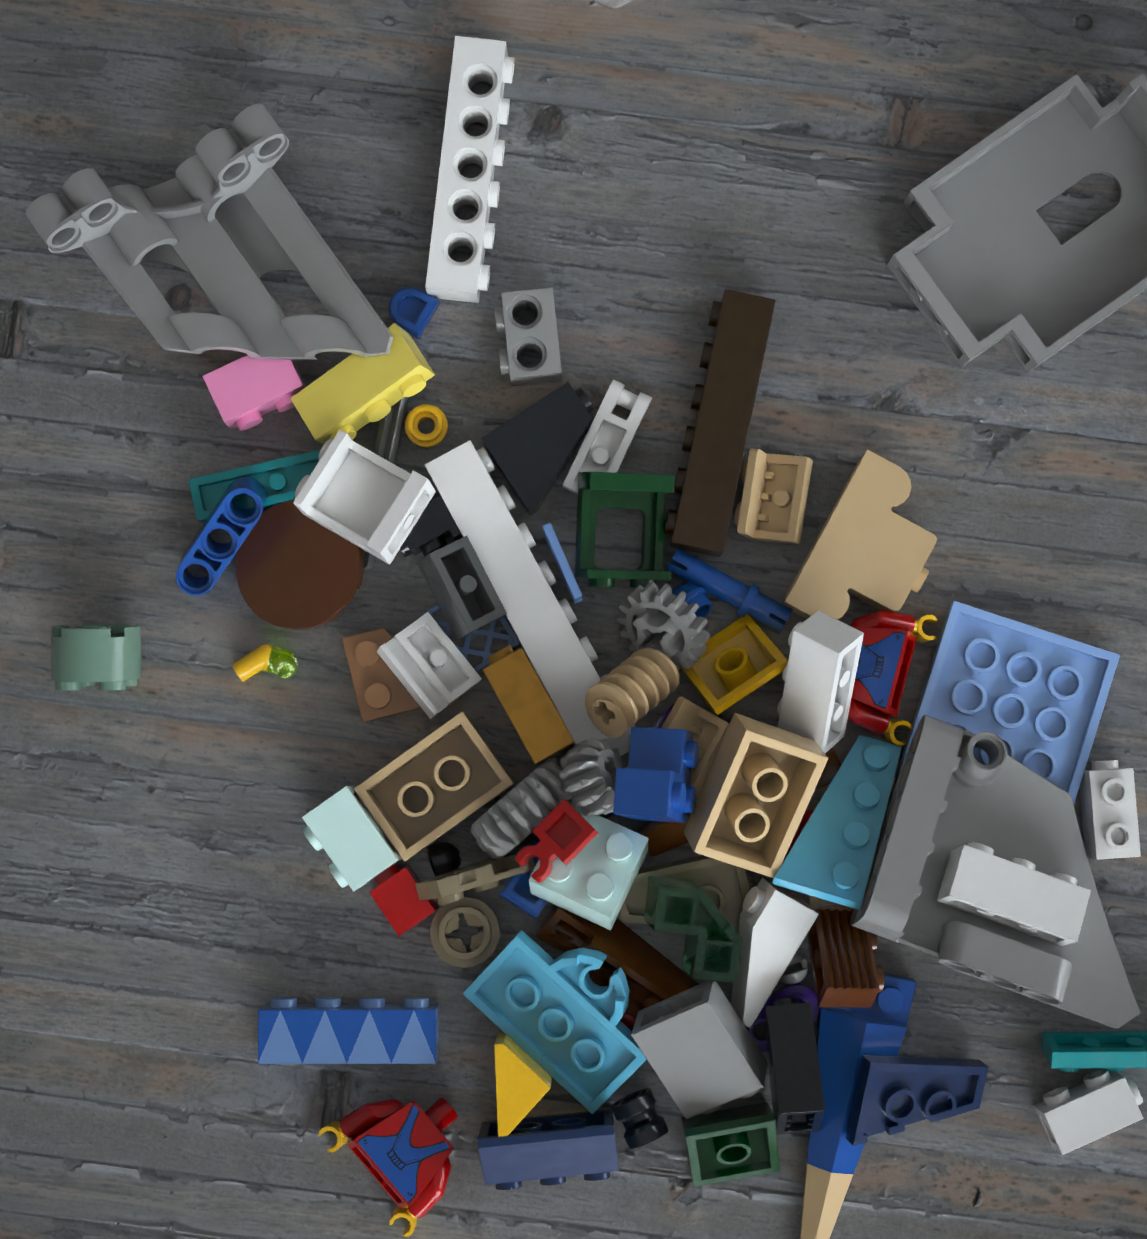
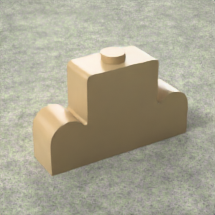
[781,449,937,620]

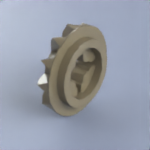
[430,897,500,968]

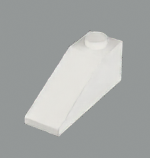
[731,877,819,1028]

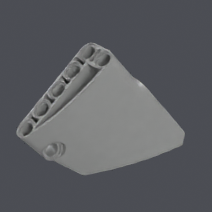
[850,715,1141,1029]

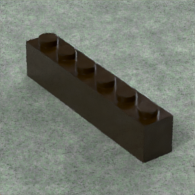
[664,289,776,557]

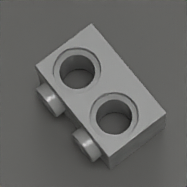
[494,287,562,386]

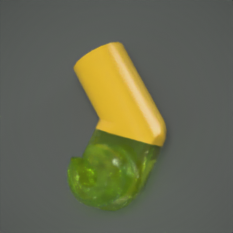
[232,644,298,682]

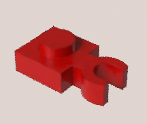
[515,799,598,883]

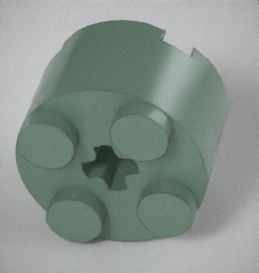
[51,624,142,691]

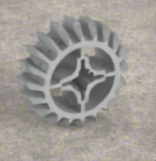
[470,757,572,859]

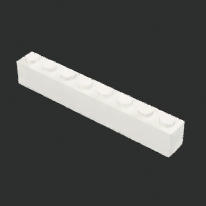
[425,440,636,756]

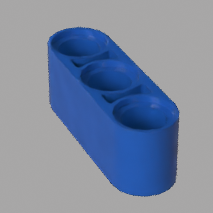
[176,477,266,596]

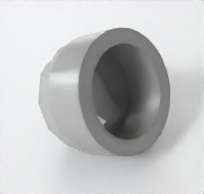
[779,951,808,985]

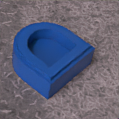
[389,287,440,339]

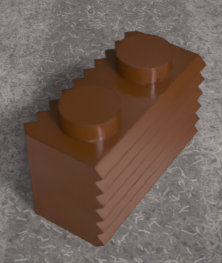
[807,909,884,1008]

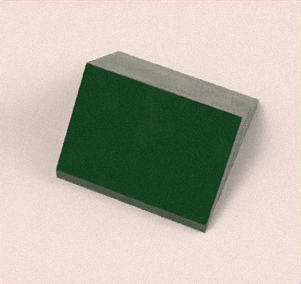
[681,1102,780,1187]

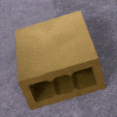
[482,645,575,764]

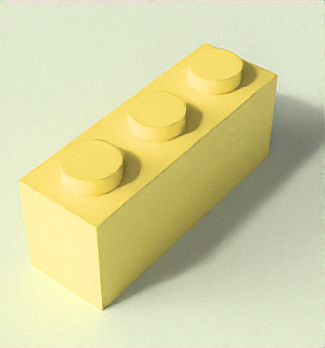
[290,323,435,444]

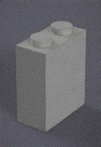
[631,978,768,1119]

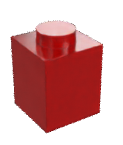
[369,864,439,936]

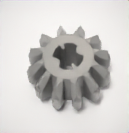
[559,738,627,816]

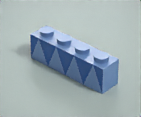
[258,996,439,1064]

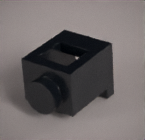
[400,496,463,558]

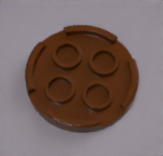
[236,500,364,630]

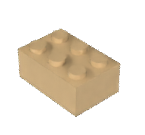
[354,711,515,862]
[683,713,829,878]

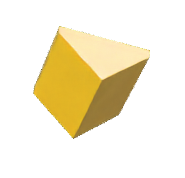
[680,614,788,716]
[494,1031,552,1137]

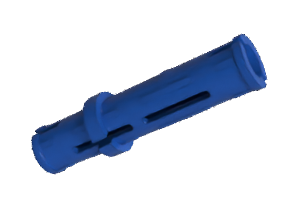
[666,547,793,634]

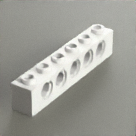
[425,36,515,303]

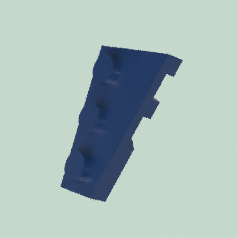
[846,1055,989,1146]

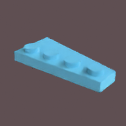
[772,735,902,910]

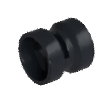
[611,1088,669,1149]

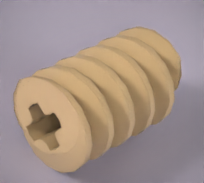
[585,648,679,737]

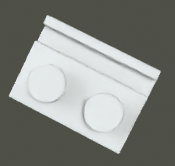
[377,612,482,719]

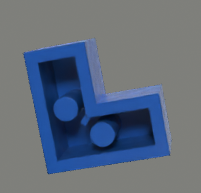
[613,727,699,823]

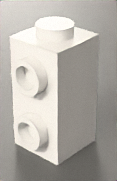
[1079,760,1141,860]
[1034,1069,1144,1155]

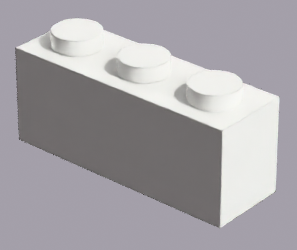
[777,610,864,753]
[937,842,1091,946]

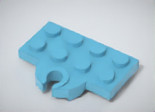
[463,929,647,1114]

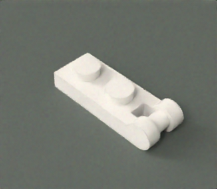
[563,379,653,495]

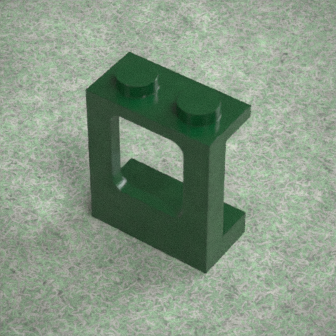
[575,472,675,588]

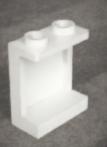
[293,430,436,565]

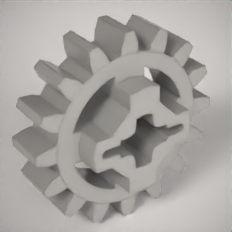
[617,582,710,670]

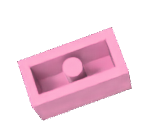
[202,355,306,431]

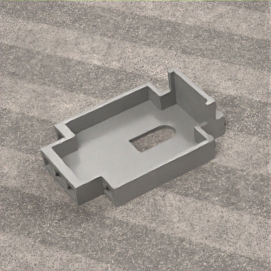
[887,73,1147,373]

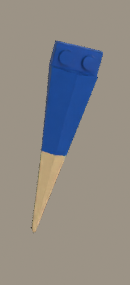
[800,972,916,1239]

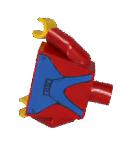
[848,610,938,746]
[318,1098,458,1237]

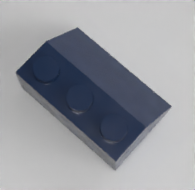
[477,1109,619,1190]

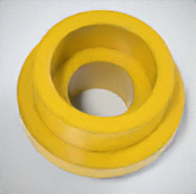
[405,404,448,448]

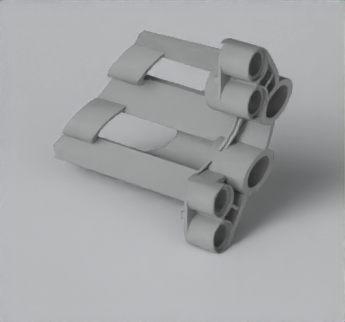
[25,104,393,359]

